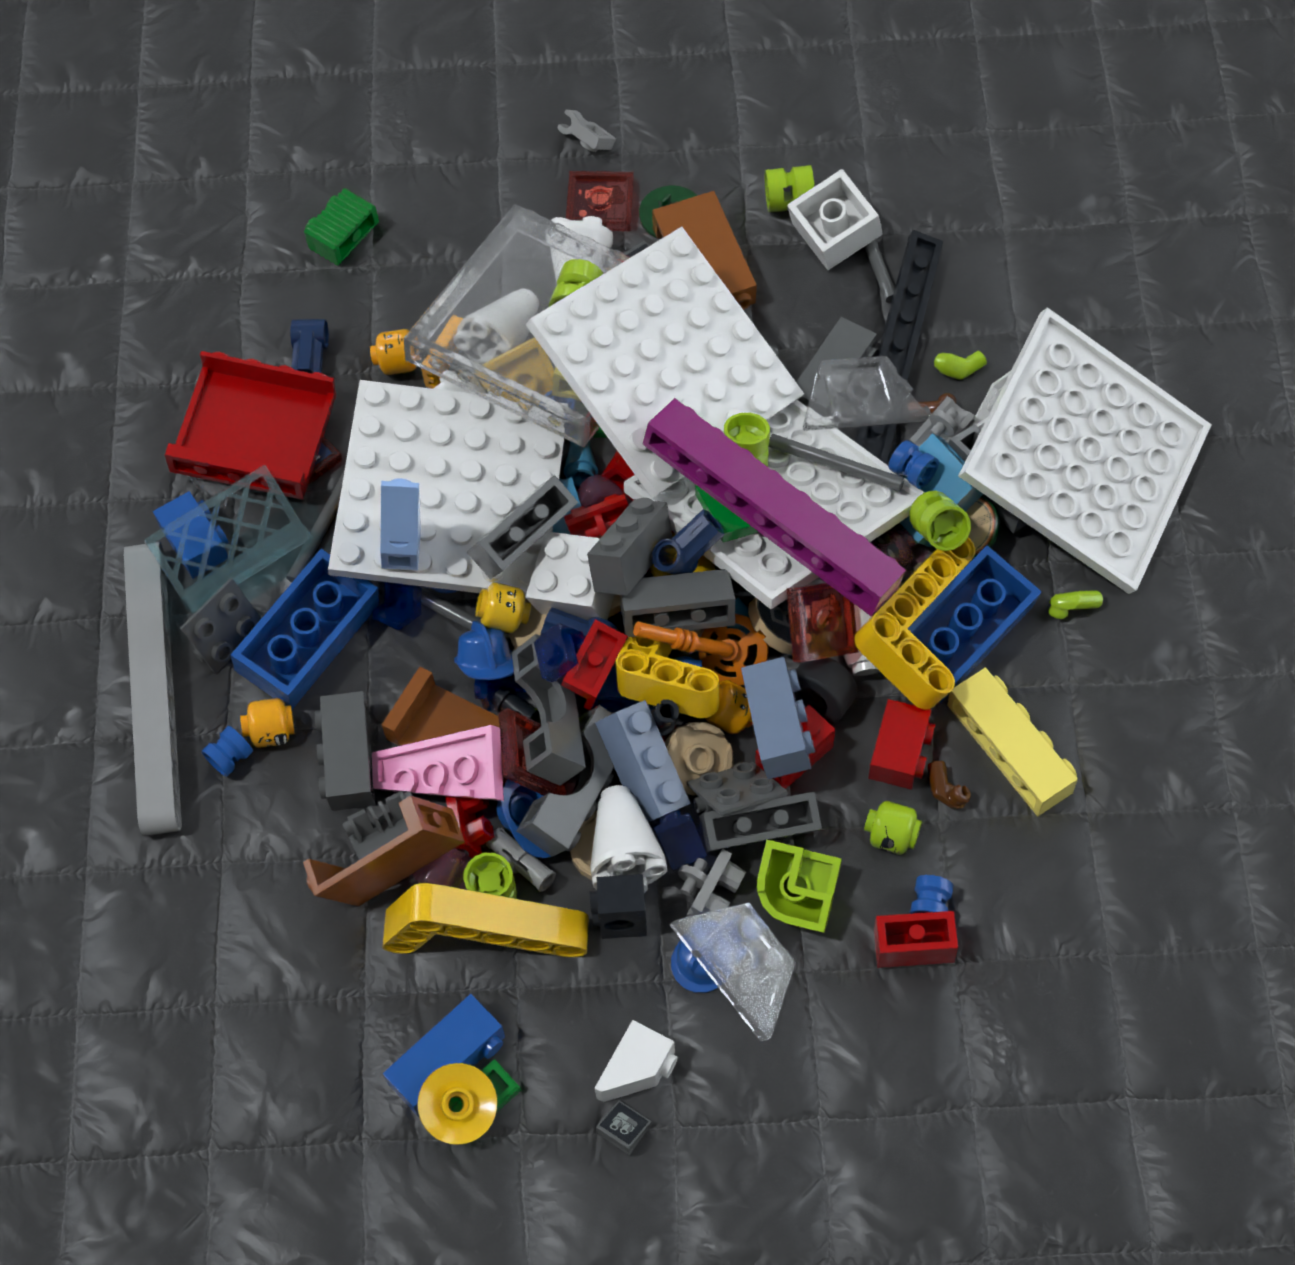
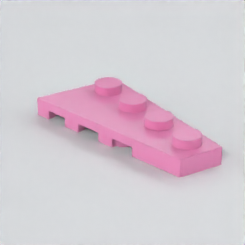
[372,725,504,801]

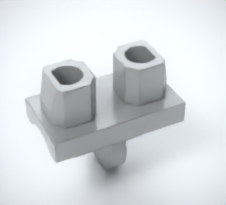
[910,396,975,447]
[678,849,746,923]

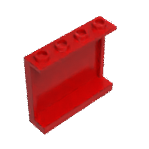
[164,351,336,500]

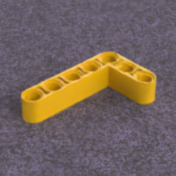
[855,538,975,710]
[616,636,719,718]
[382,883,589,957]

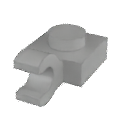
[557,110,617,152]

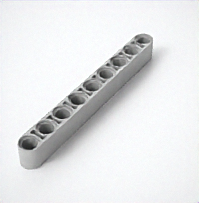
[124,542,182,836]

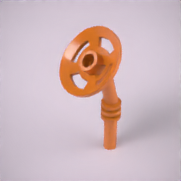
[633,614,769,686]

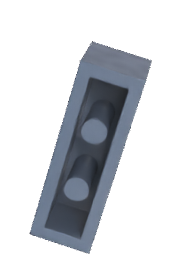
[741,657,815,779]
[595,700,691,822]

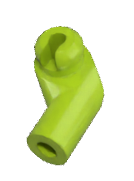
[934,351,987,380]
[1048,590,1103,619]

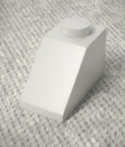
[595,1020,678,1102]

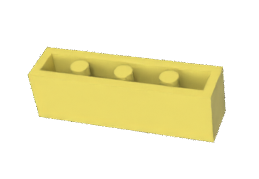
[947,667,1078,817]

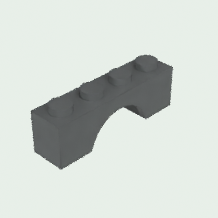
[512,634,586,786]
[517,705,614,856]

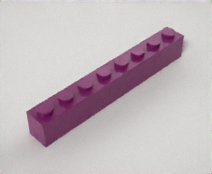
[642,398,906,617]

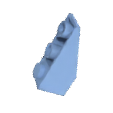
[380,478,421,570]

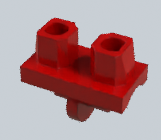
[564,494,629,538]
[445,796,495,859]

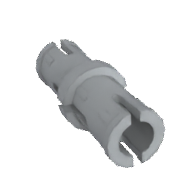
[486,828,556,892]

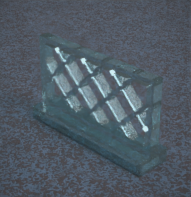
[144,465,312,613]

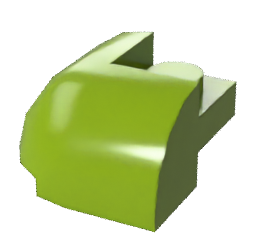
[757,840,842,933]

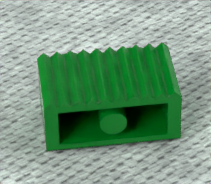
[304,188,379,266]

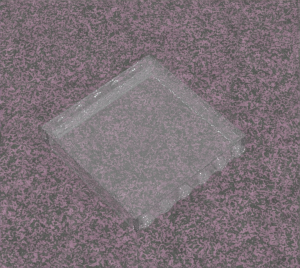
[403,204,630,447]

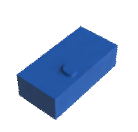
[908,545,1042,704]
[231,549,379,709]

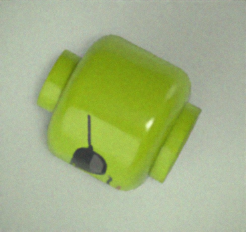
[864,801,922,855]

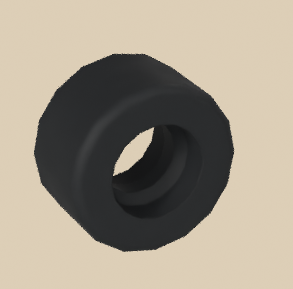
[794,655,857,725]

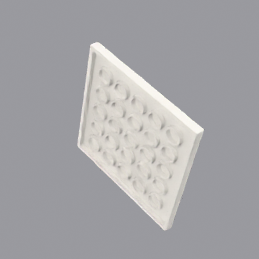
[525,227,804,499]
[958,307,1212,594]
[328,380,568,599]
[624,400,925,609]

